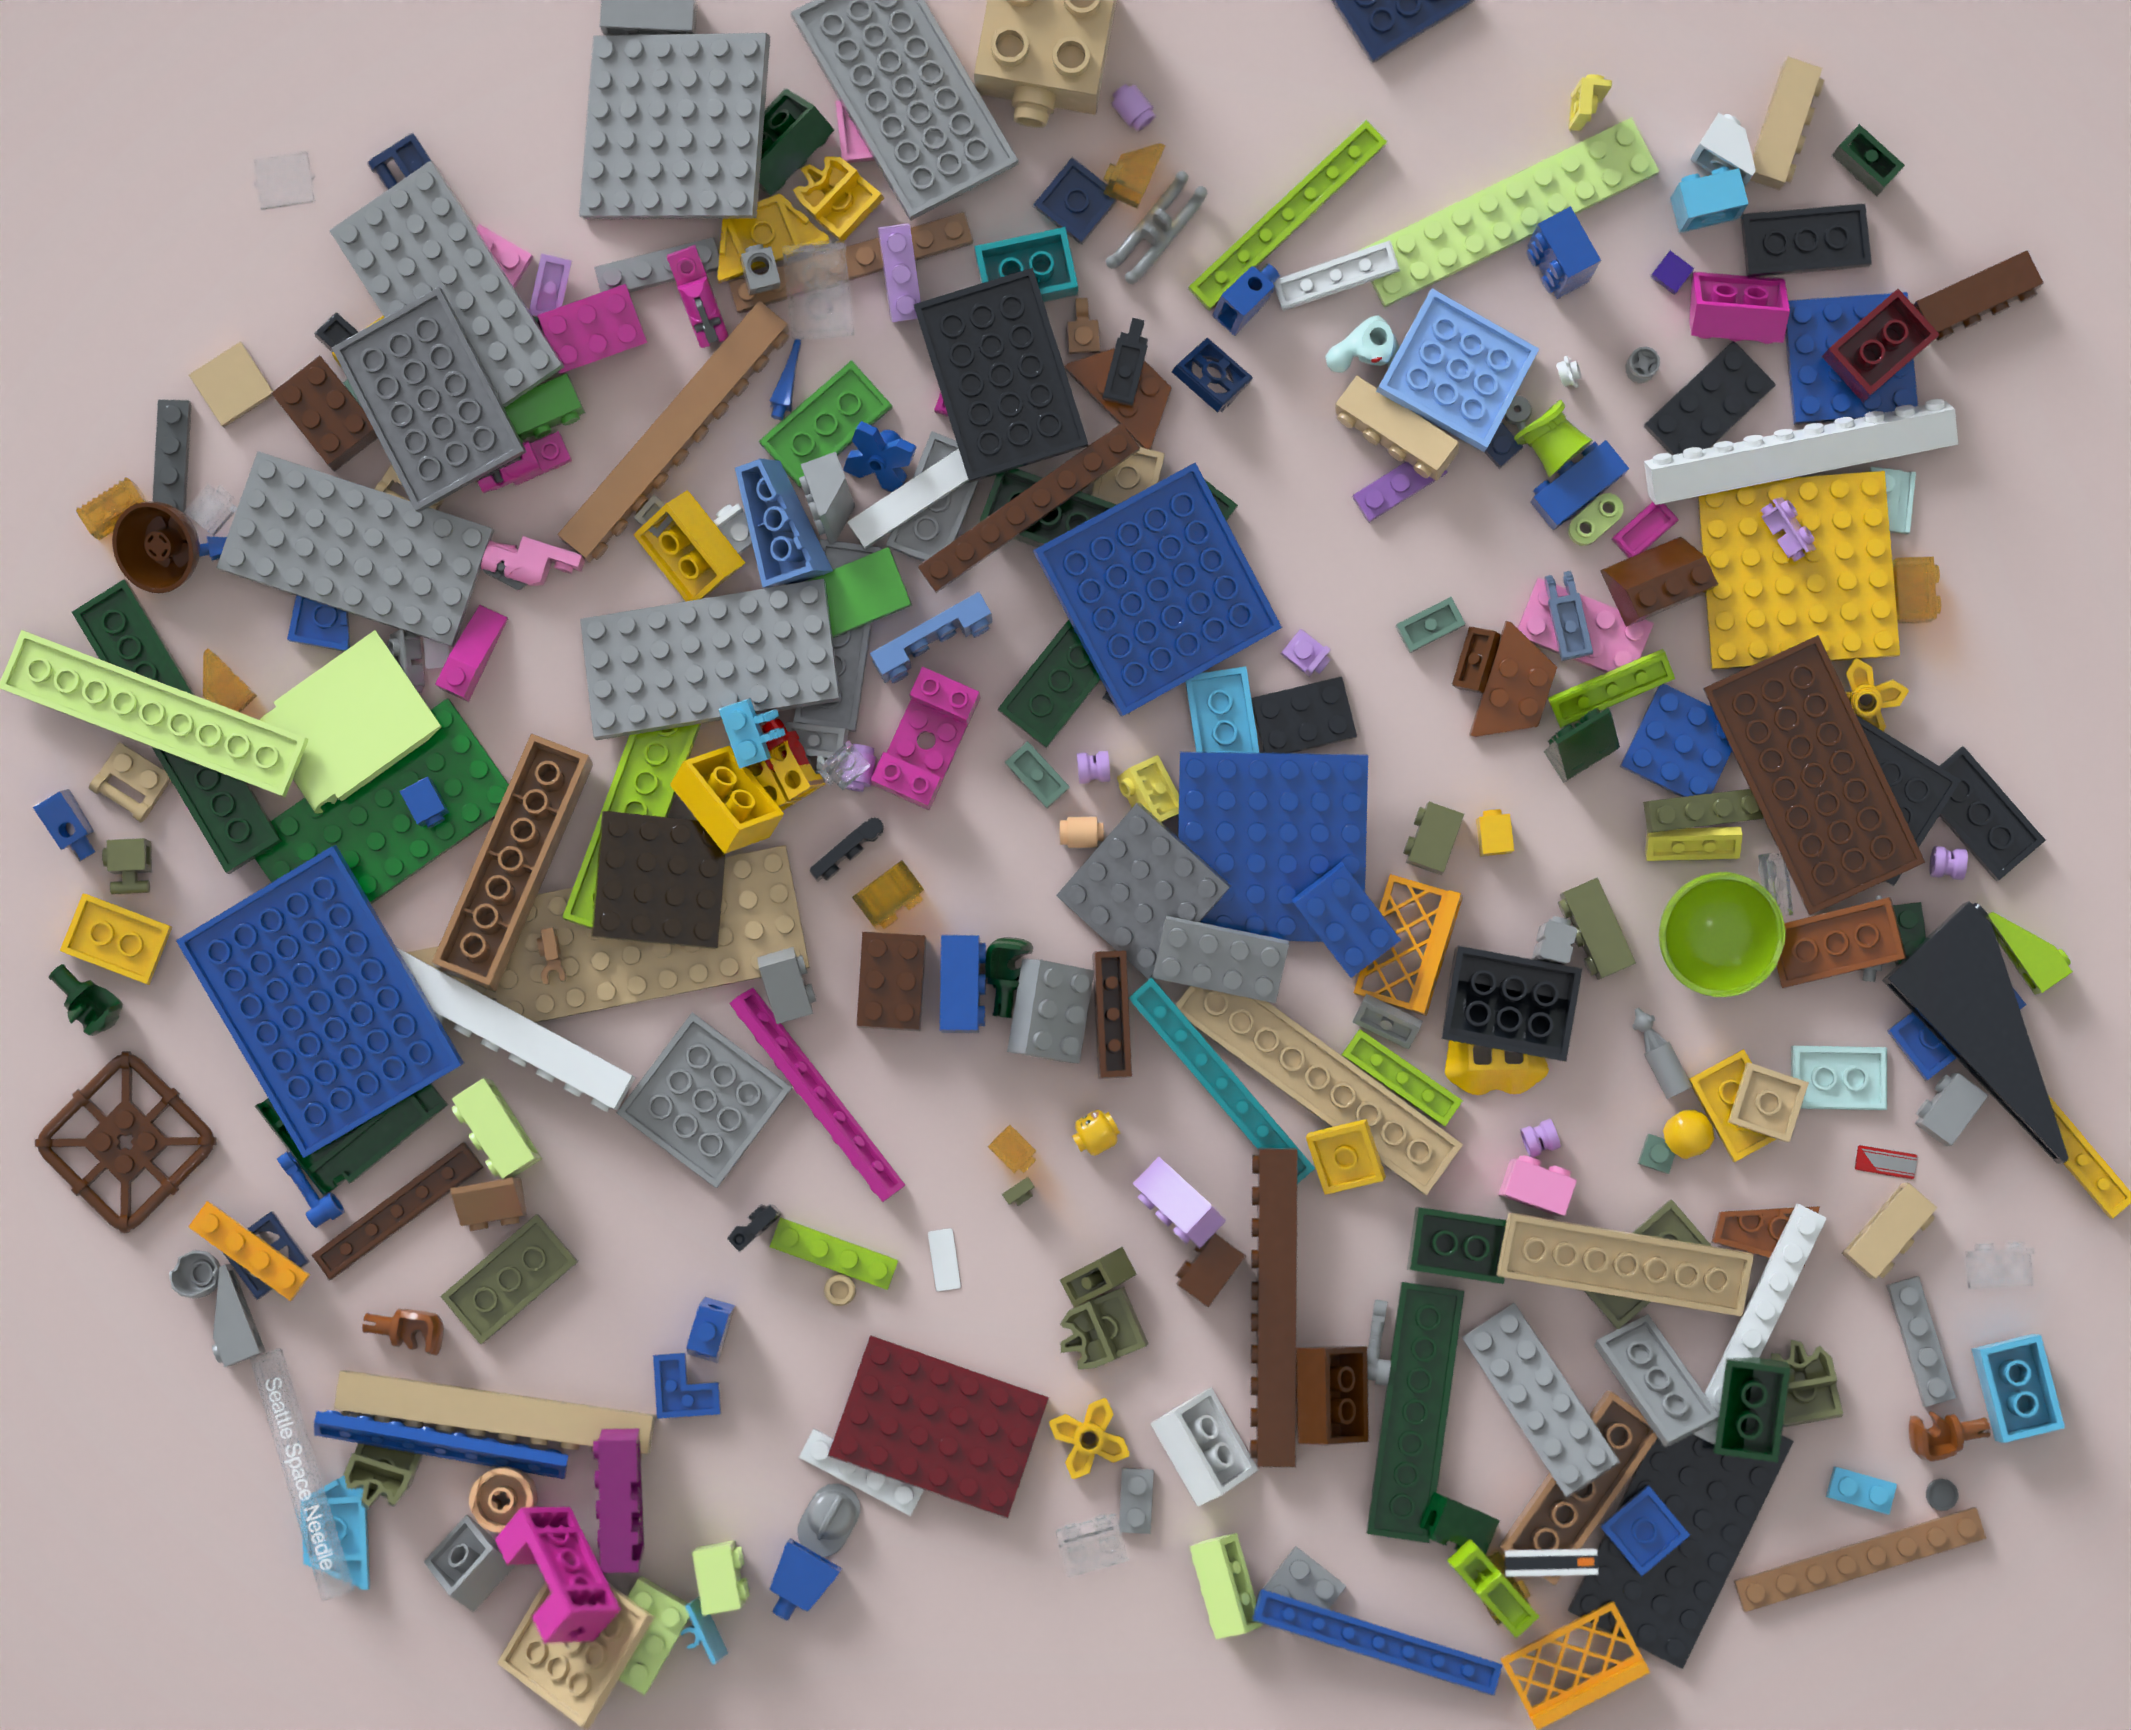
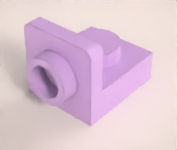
[1281,629,1331,677]

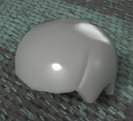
[169,1250,220,1299]

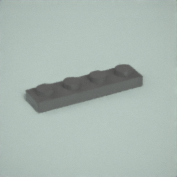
[153,400,191,515]

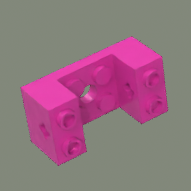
[871,666,980,811]
[495,1507,621,1643]

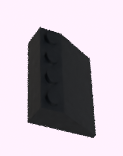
[1442,946,1583,1062]

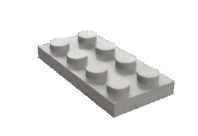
[886,431,980,562]
[1153,916,1289,1003]
[1594,1314,1719,1448]

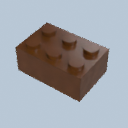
[271,355,378,472]
[856,932,926,1031]
[1296,1346,1369,1445]

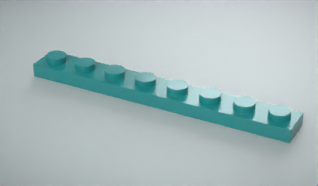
[1128,977,1316,1184]

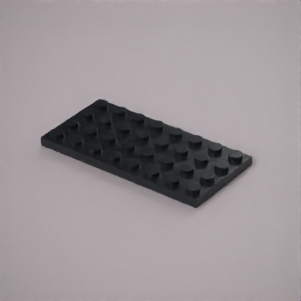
[1568,1434,1794,1669]

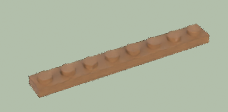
[728,212,973,314]
[1734,1507,1986,1612]

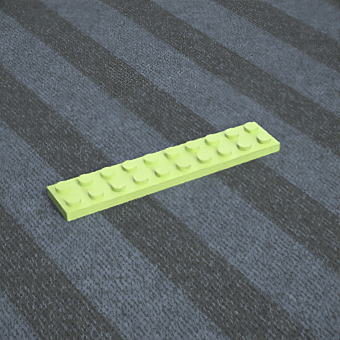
[1359,117,1659,308]
[0,630,309,797]

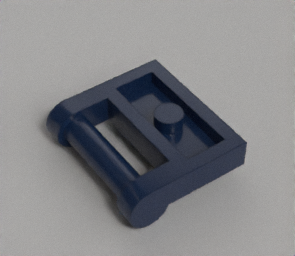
[368,133,431,190]

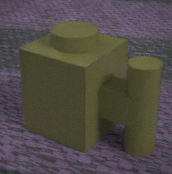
[102,838,152,894]

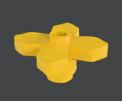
[1846,658,1909,731]
[1049,1397,1130,1479]

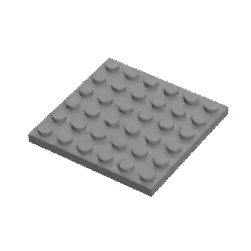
[579,33,770,219]

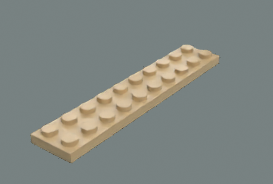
[1176,986,1463,1195]

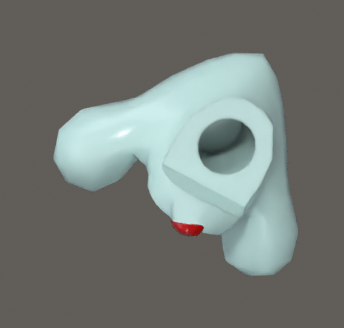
[1326,315,1400,373]

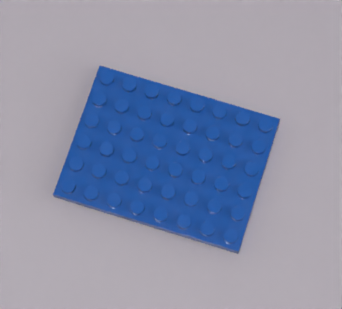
[176,845,465,1158]

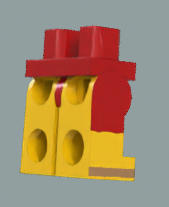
[746,719,826,811]

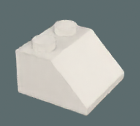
[1690,113,1756,188]

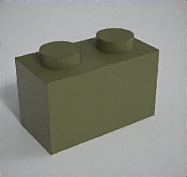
[1403,801,1464,875]

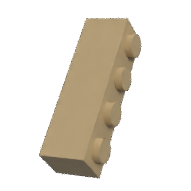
[1750,57,1824,190]
[1335,376,1459,481]

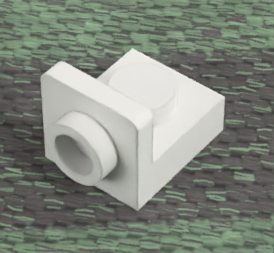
[713,504,752,555]

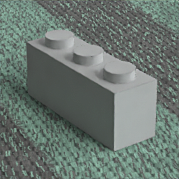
[600,0,697,35]

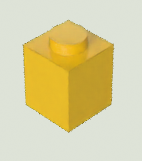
[1476,809,1514,857]

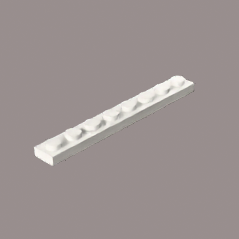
[1693,1204,1827,1444]

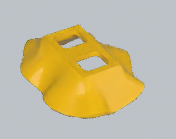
[1445,1040,1549,1095]

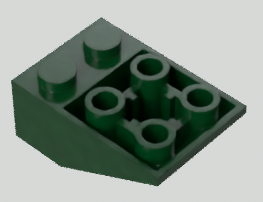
[1544,707,1620,783]

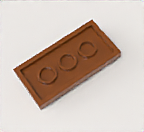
[1777,897,1907,988]

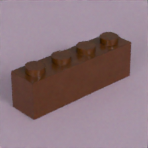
[1913,250,2044,341]
[1092,950,1132,1079]

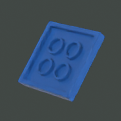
[1620,684,1732,797]

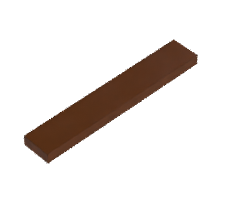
[311,1142,483,1280]

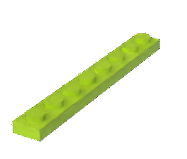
[1188,120,1388,311]

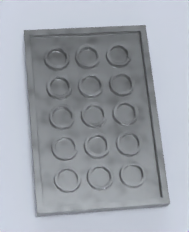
[332,287,527,512]

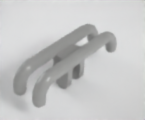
[1106,171,1207,284]

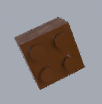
[1175,1233,1246,1307]

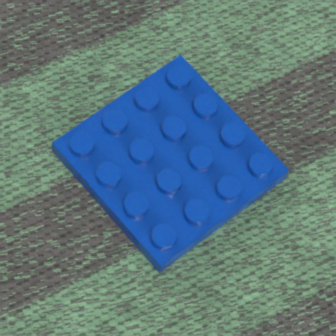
[1785,292,1918,425]

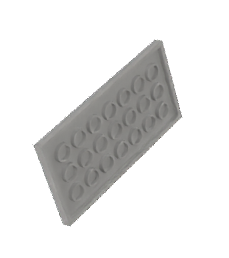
[791,0,1018,221]
[329,161,565,408]
[216,451,494,647]
[580,579,841,741]

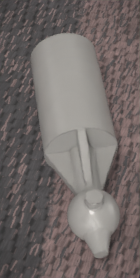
[1632,1008,1692,1099]

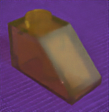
[1103,143,1166,209]
[203,648,257,712]

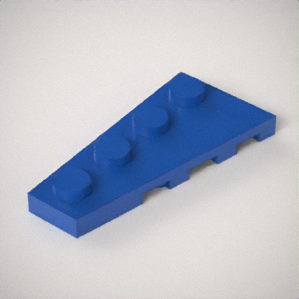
[287,595,350,651]

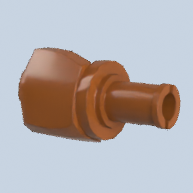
[362,1309,444,1355]
[1909,1411,1990,1462]

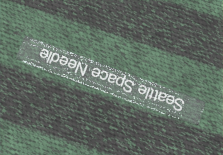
[250,1348,354,1601]

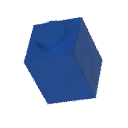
[400,776,449,828]

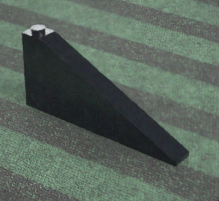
[1882,901,2069,1164]

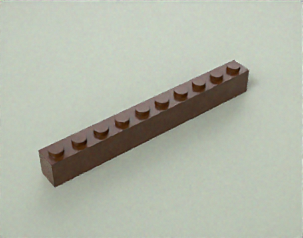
[1250,1148,1297,1467]

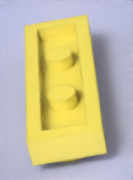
[1645,827,1743,861]

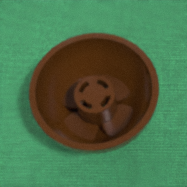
[112,501,200,593]

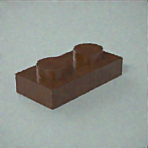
[1452,626,1501,694]

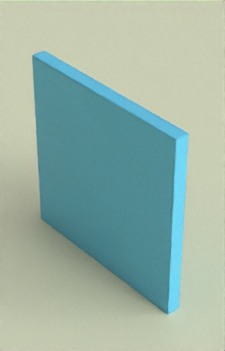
[680,1596,728,1665]

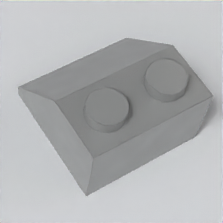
[424,1515,516,1612]

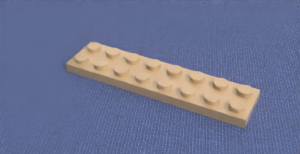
[1497,1212,1754,1317]

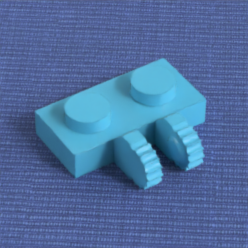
[718,698,785,769]

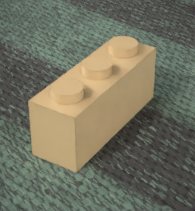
[1841,1183,1937,1279]

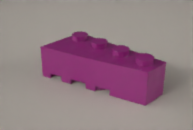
[593,1428,645,1573]

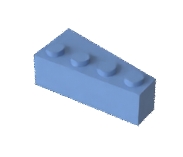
[735,459,833,588]

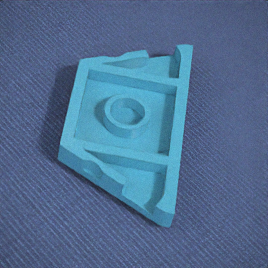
[301,1476,370,1590]

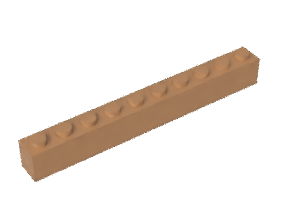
[557,300,790,563]

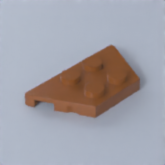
[1064,348,1172,450]
[1469,621,1557,737]

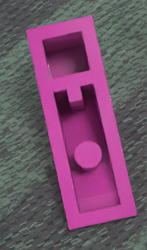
[435,605,508,702]

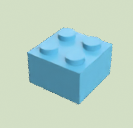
[1670,167,1749,233]

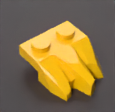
[792,156,884,243]

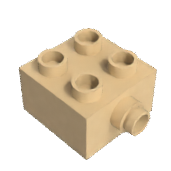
[974,0,1117,128]

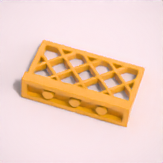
[1353,874,1463,1016]
[1500,1601,1650,1730]

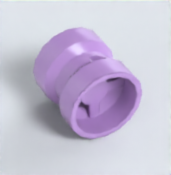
[1077,751,1110,784]
[1929,846,1968,880]
[1520,1119,1561,1158]

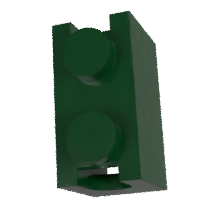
[1832,124,1905,196]
[1420,1492,1500,1555]

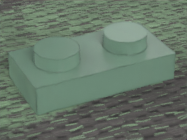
[1395,597,1466,653]
[1005,741,1070,809]

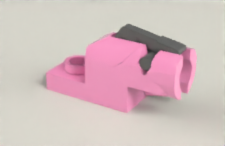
[481,536,585,590]

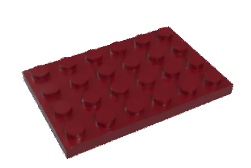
[828,1335,1049,1519]

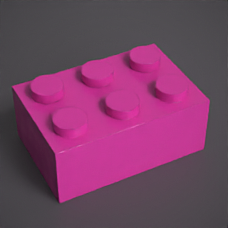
[537,284,647,374]

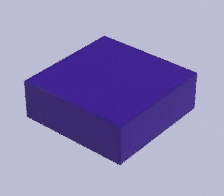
[1650,251,1695,295]

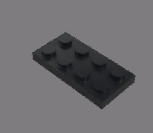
[1741,204,1872,277]
[1643,341,1776,455]
[1939,746,2046,882]

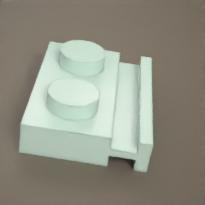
[1869,467,1916,534]

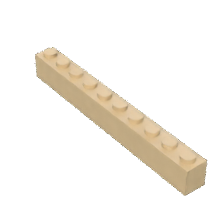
[334,1370,656,1459]

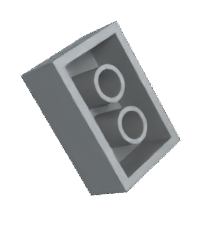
[1007,959,1094,1063]

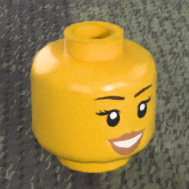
[1072,1110,1120,1156]

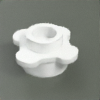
[1557,356,1582,388]

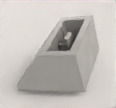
[799,452,855,544]

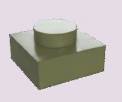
[1002,1177,1035,1206]

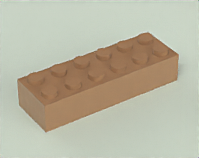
[1499,1390,1658,1586]

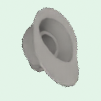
[797,1483,860,1557]

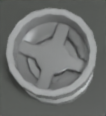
[1625,347,1660,383]

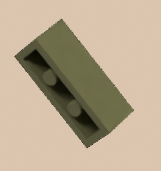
[1558,877,1636,980]

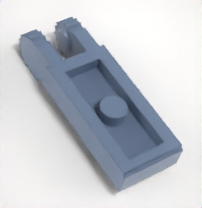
[1544,571,1593,662]

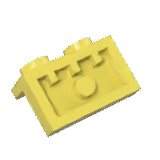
[1569,74,1612,131]
[1117,755,1179,822]

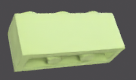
[1189,1533,1263,1639]

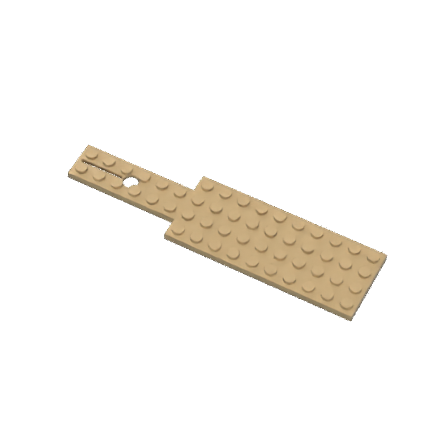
[406,845,810,1023]

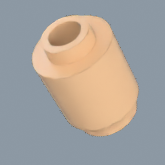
[1060,816,1104,848]

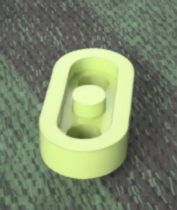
[1568,493,1624,546]

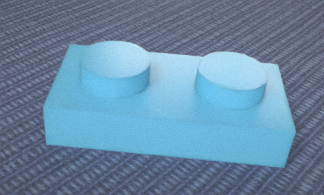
[1826,1466,1897,1515]

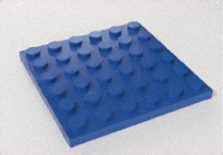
[1033,462,1282,716]
[1178,751,1368,942]

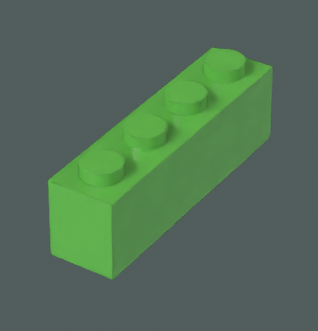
[504,373,585,443]

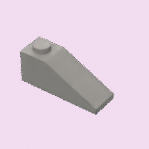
[212,1264,266,1367]

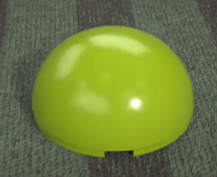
[1659,872,1785,997]

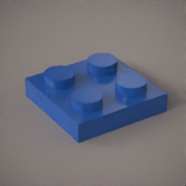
[1599,1485,1690,1576]

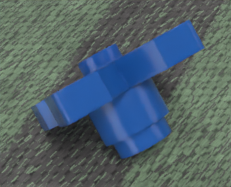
[843,421,916,492]

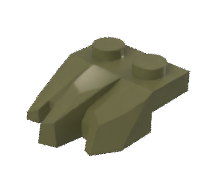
[1060,1286,1149,1370]
[1771,1340,1843,1427]
[344,1443,423,1510]

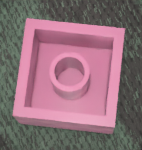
[1498,1155,1577,1216]

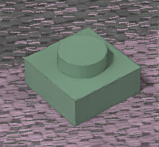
[1637,1134,1675,1174]

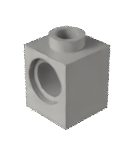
[740,244,781,295]

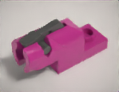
[666,245,729,348]
[477,431,572,494]

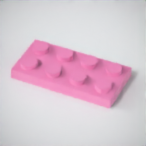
[1518,578,1654,673]

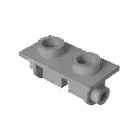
[387,629,425,693]

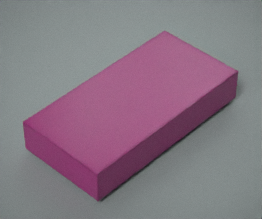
[1611,502,1679,558]

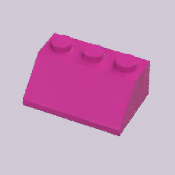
[1689,272,1790,344]

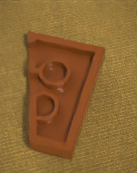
[1711,1206,1820,1267]

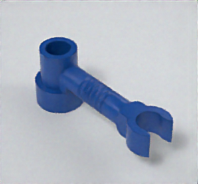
[277,1152,345,1228]

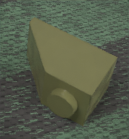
[1060,1247,1137,1307]

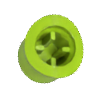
[1514,400,1593,477]

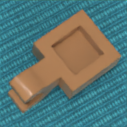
[1067,298,1100,354]
[537,927,567,985]

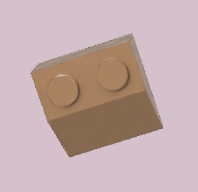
[450,1178,527,1231]

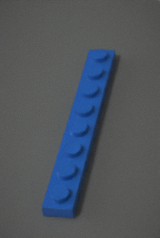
[314,1410,568,1479]
[1252,1589,1503,1695]

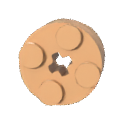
[469,1467,538,1533]

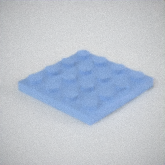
[1376,289,1539,452]

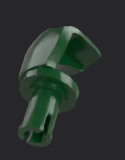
[985,937,1033,1018]
[48,964,123,1036]

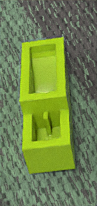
[1446,1539,1540,1638]

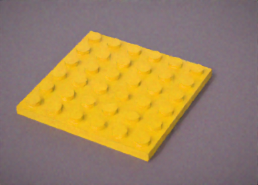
[1697,471,1900,670]

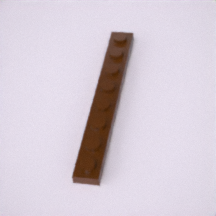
[918,423,1140,593]

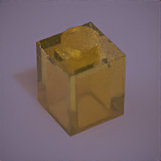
[988,1124,1037,1173]

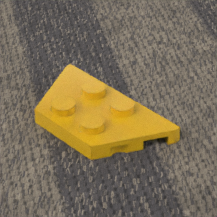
[717,193,830,284]

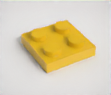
[1306,1119,1386,1195]

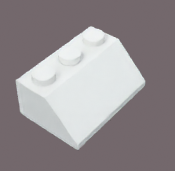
[1150,1387,1259,1507]

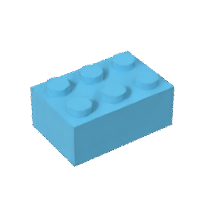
[1971,1334,2065,1443]

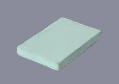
[1791,1046,1887,1110]

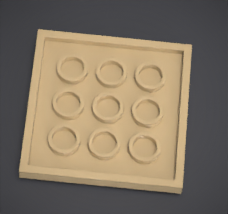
[497,1581,654,1729]

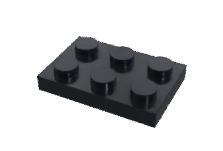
[1251,676,1357,753]

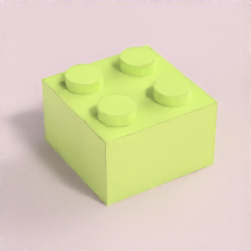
[692,1540,750,1615]

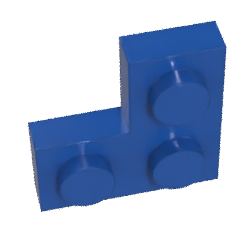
[653,1353,721,1419]

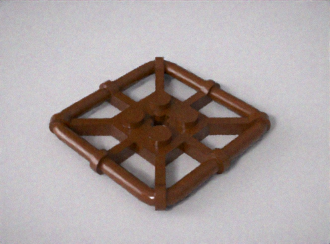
[35,1051,217,1233]

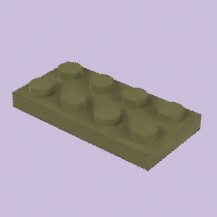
[1583,1199,1712,1329]
[440,1214,578,1345]

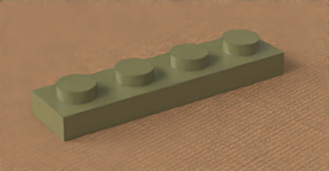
[1643,789,1764,833]

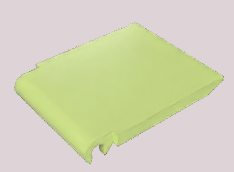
[259,630,442,814]

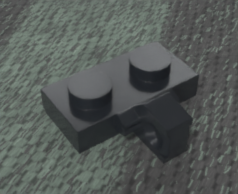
[727,1205,781,1252]

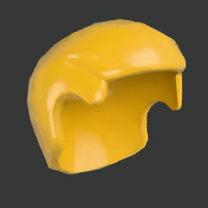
[1663,1110,1715,1159]

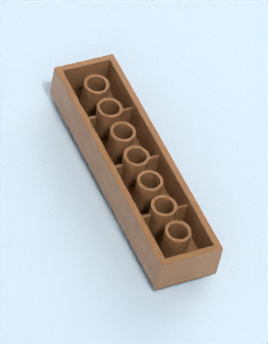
[431,733,594,992]

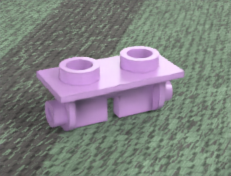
[1761,497,1816,562]

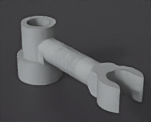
[1367,1300,1391,1386]

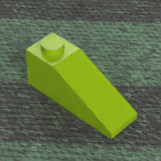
[1986,912,2073,995]

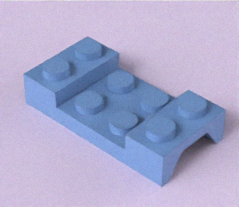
[870,592,992,684]

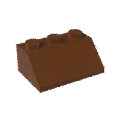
[1600,536,1718,627]

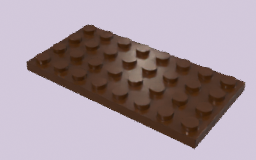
[1703,635,1926,915]

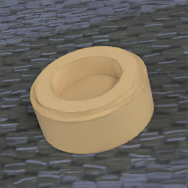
[824,1274,856,1306]

